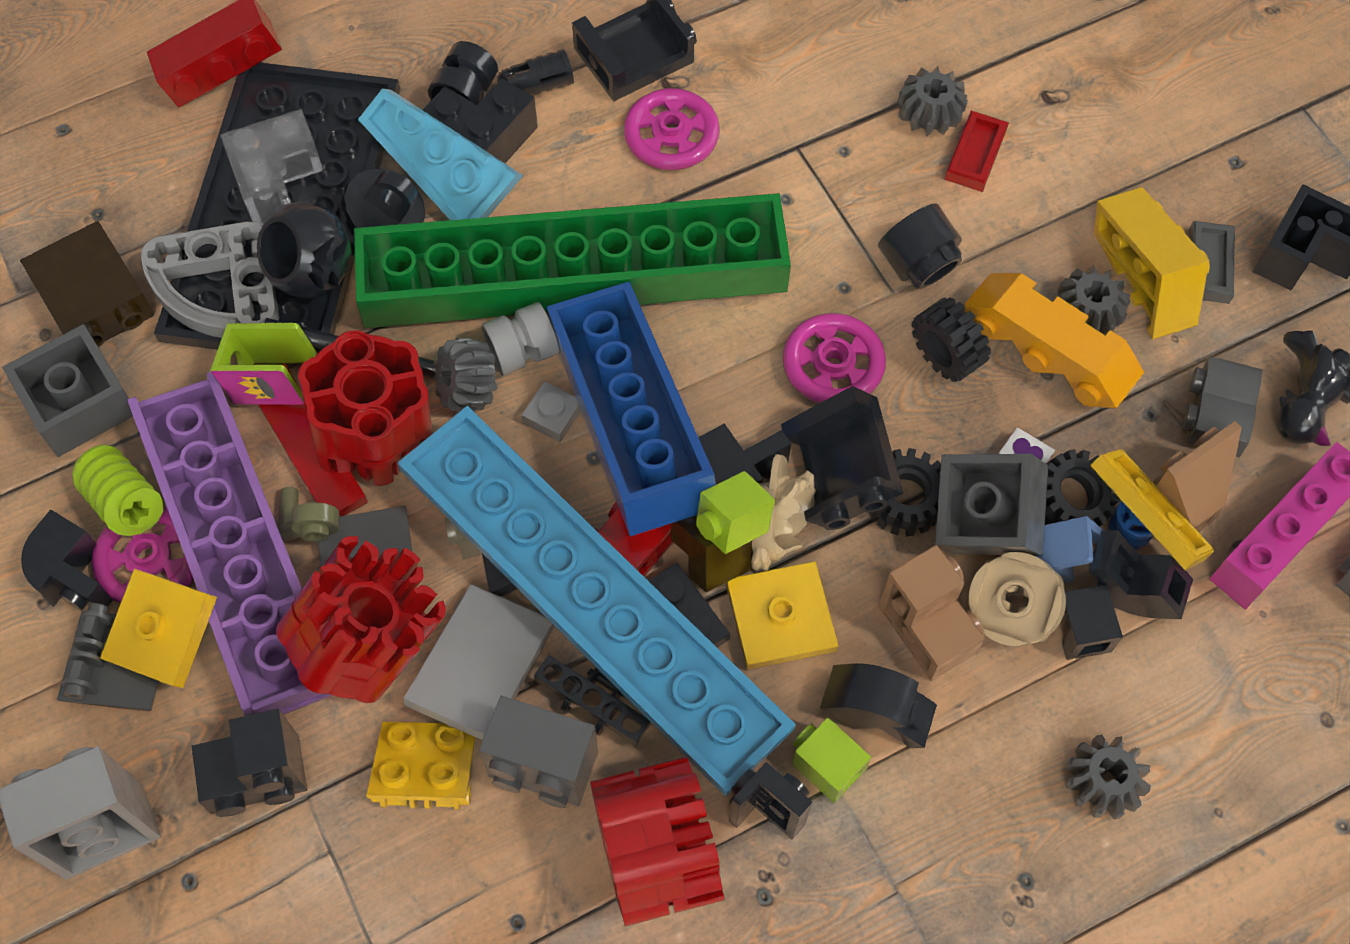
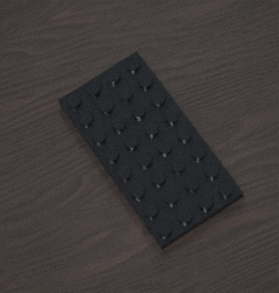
[154,62,400,354]

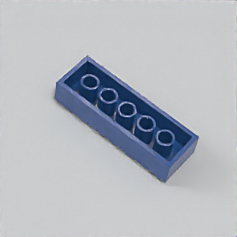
[547,281,716,536]

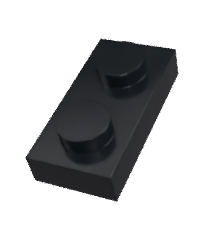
[648,562,730,648]

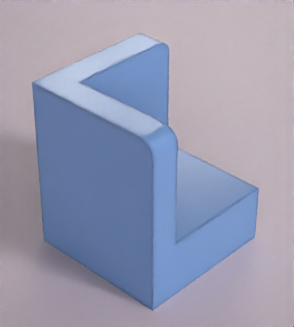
[1036,516,1103,583]

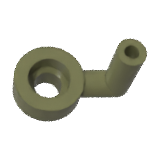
[278,487,339,542]

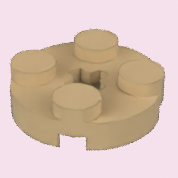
[969,552,1066,647]

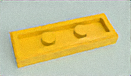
[1090,449,1214,570]

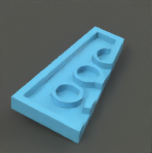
[358,89,524,220]

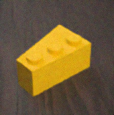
[1094,187,1210,340]

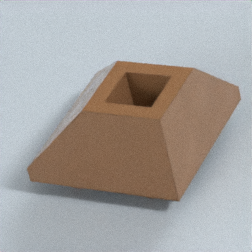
[1153,421,1242,532]

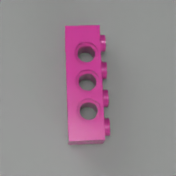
[1209,442,1350,610]

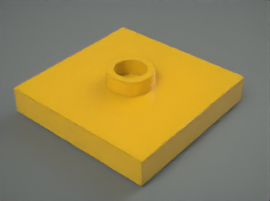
[726,561,839,670]
[100,569,217,688]

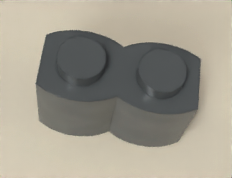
[1182,356,1262,458]

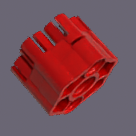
[298,330,433,486]
[276,536,446,703]
[590,756,725,927]

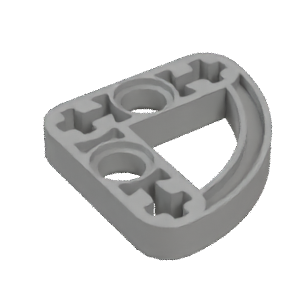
[141,222,279,338]

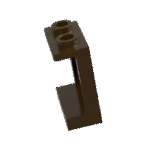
[20,221,154,347]

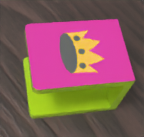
[210,323,317,405]

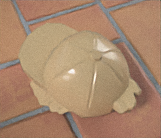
[751,454,815,571]

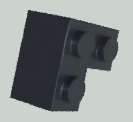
[423,79,538,163]
[1253,184,1350,291]
[191,708,308,817]

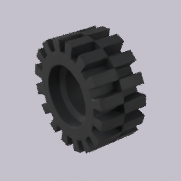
[911,297,991,382]
[868,448,941,536]
[1045,449,1120,526]

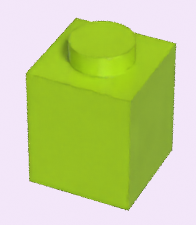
[696,471,775,554]
[792,717,872,804]

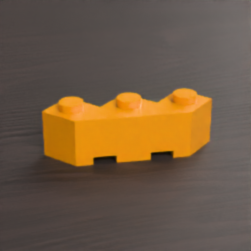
[964,273,1144,409]

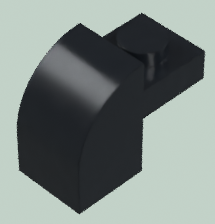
[698,423,791,485]
[21,509,113,611]
[1088,530,1193,619]
[820,663,937,748]

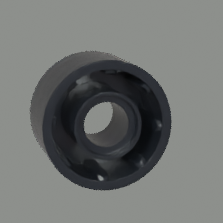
[878,203,962,288]

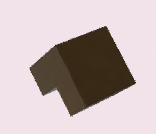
[671,515,752,592]

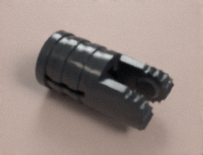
[497,49,574,95]

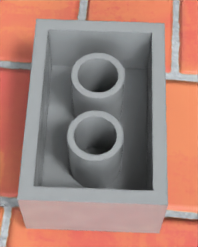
[0,746,161,880]

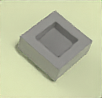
[522,381,581,442]

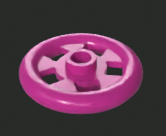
[624,88,720,170]
[783,313,886,403]
[91,506,194,604]

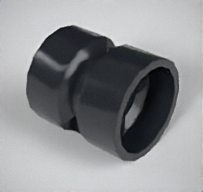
[427,41,498,105]

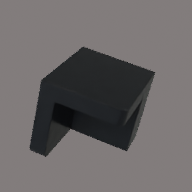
[1062,585,1123,660]

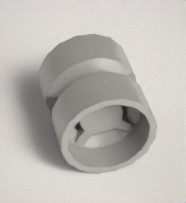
[481,302,559,376]

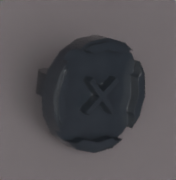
[341,168,425,234]

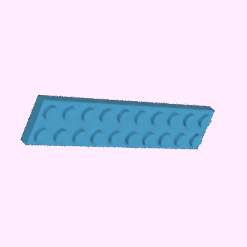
[398,406,796,797]

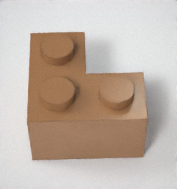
[878,545,985,681]

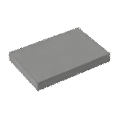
[403,585,554,740]

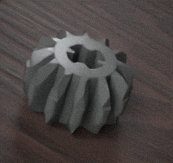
[898,66,968,137]
[1057,265,1130,336]
[433,338,498,412]
[1066,734,1151,820]

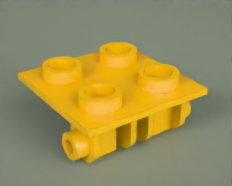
[366,721,476,810]

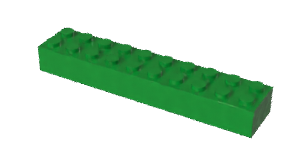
[354,193,791,328]

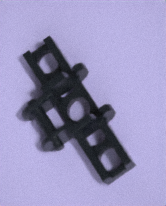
[534,655,651,746]

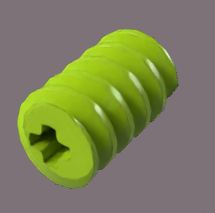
[72,444,164,536]

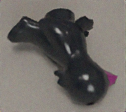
[1277,330,1350,446]

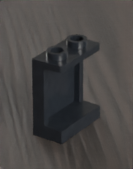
[572,0,697,102]
[781,386,903,530]

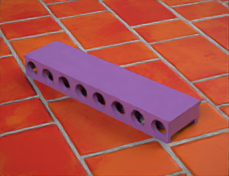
[127,372,333,716]

